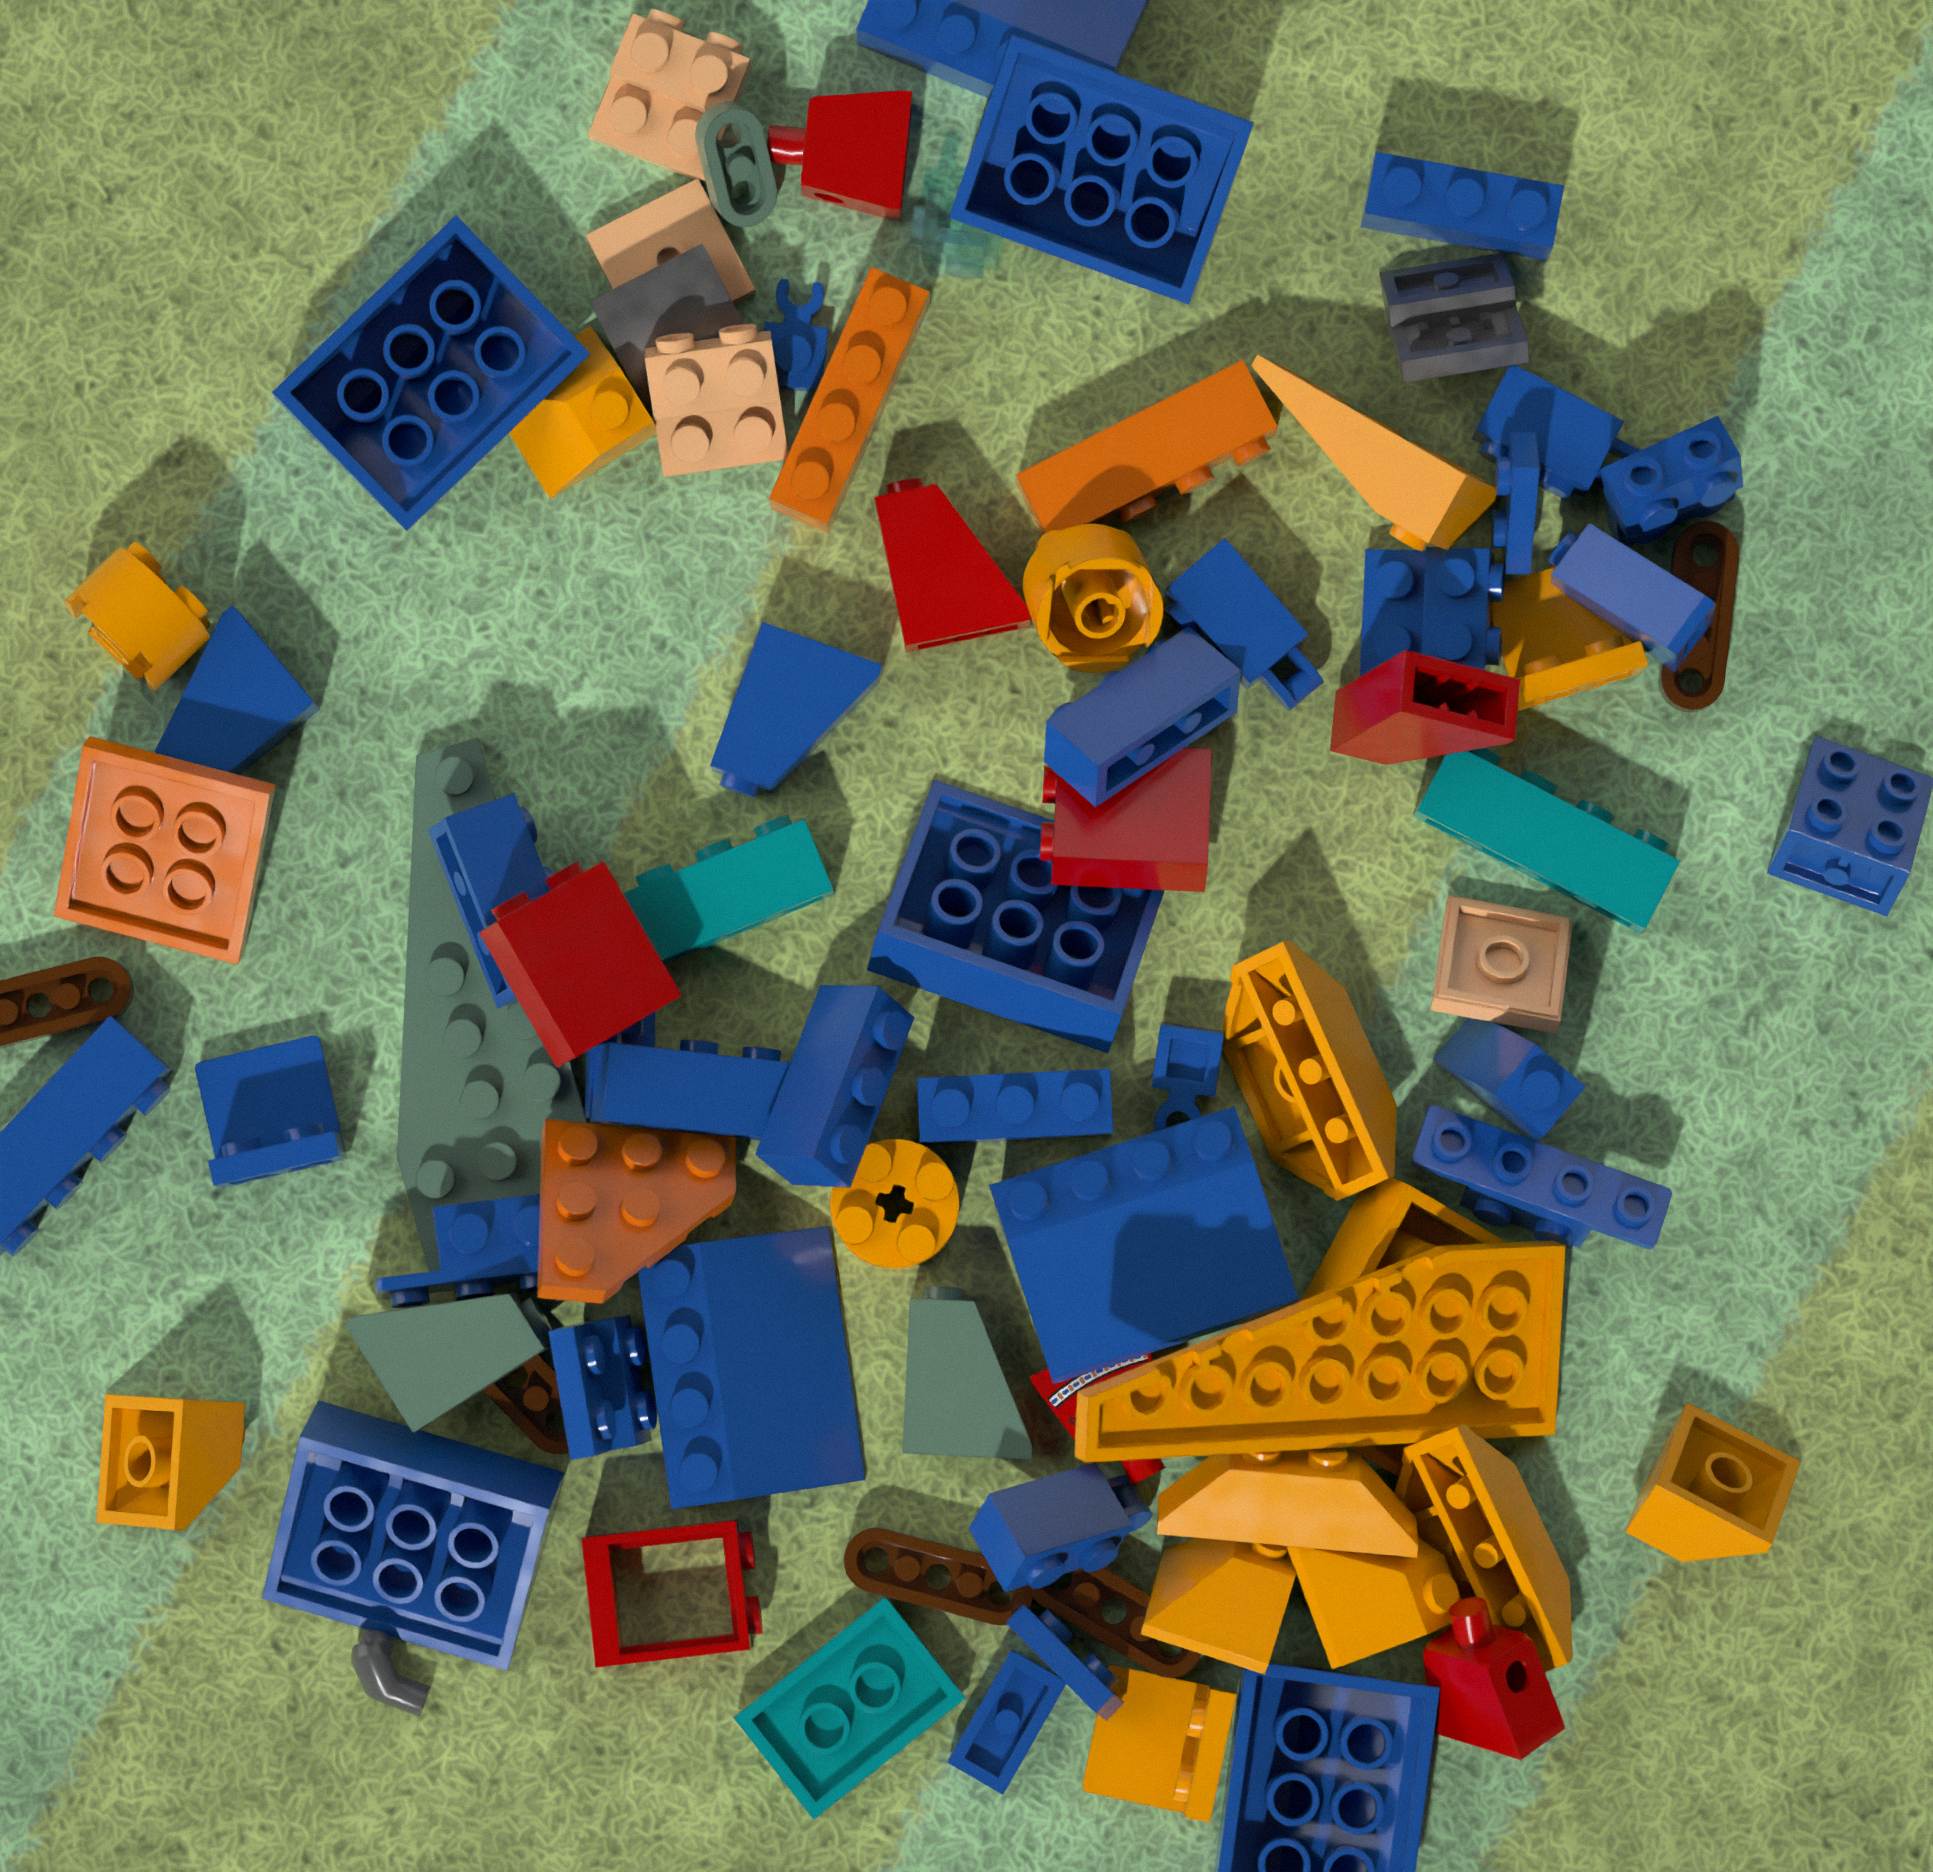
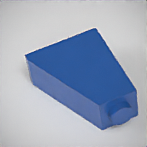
[1548,523,1715,672]
[154,605,320,775]
[710,622,884,798]
[1432,1018,1586,1140]

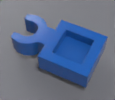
[764,279,829,392]
[1151,1022,1225,1131]

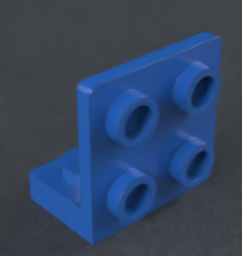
[1767,737,1933,917]
[195,1035,348,1188]

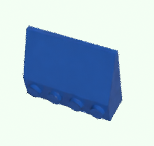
[856,0,1149,99]
[949,35,1254,305]
[272,215,590,531]
[867,780,1165,1054]
[989,1106,1299,1384]
[638,1226,865,1509]
[262,1400,565,1671]
[1214,1661,1440,1872]

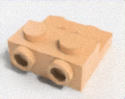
[588,9,752,184]
[644,324,788,477]

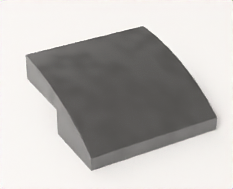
[589,243,743,417]
[1379,253,1529,383]

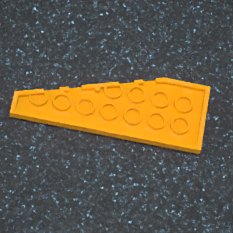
[1075,1240,1566,1462]

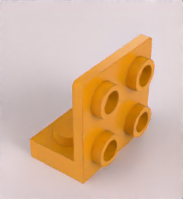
[1492,567,1648,711]
[1082,1665,1237,1823]

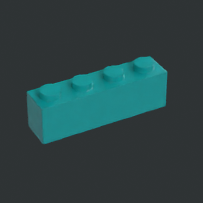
[1413,748,1680,933]
[623,815,835,964]

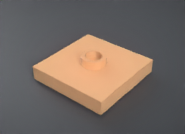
[585,178,756,304]
[1430,895,1574,1034]

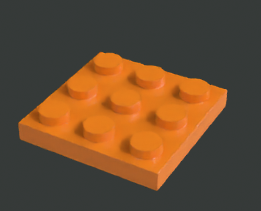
[54,736,276,965]

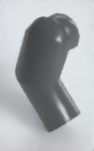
[351,1630,431,1717]

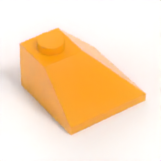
[509,326,657,499]
[96,1394,245,1530]
[1625,1402,1801,1562]
[1141,1538,1296,1674]
[1286,1538,1461,1669]

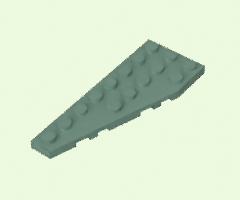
[397,738,588,1272]

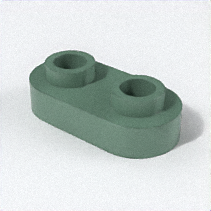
[695,101,777,227]

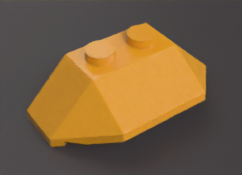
[1222,940,1397,1201]
[1395,1423,1573,1672]
[1157,1447,1418,1558]

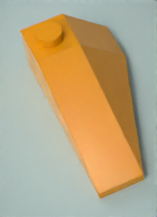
[1251,355,1502,552]

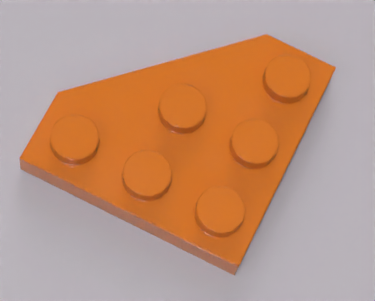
[537,1119,736,1304]

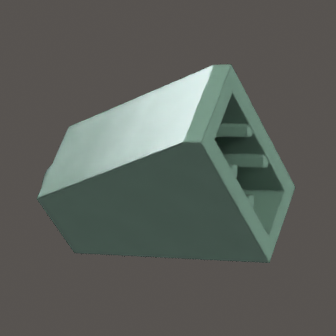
[902,1286,1032,1460]
[344,1292,552,1433]

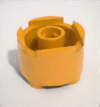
[1022,524,1163,673]
[64,541,211,692]
[830,1139,959,1270]

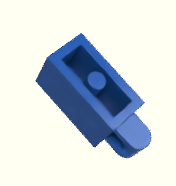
[1471,365,1640,499]
[1164,538,1324,711]
[969,1462,1152,1592]

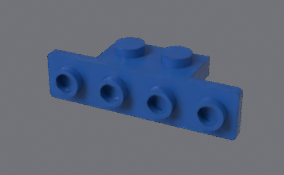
[1411,1105,1672,1250]
[375,1194,540,1308]

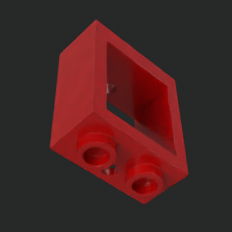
[581,1519,763,1668]

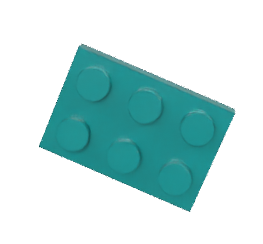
[734,1596,966,1820]

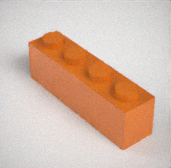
[769,266,930,534]
[1015,360,1278,535]

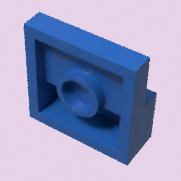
[1601,416,1743,547]
[1360,547,1505,676]
[548,1314,657,1460]

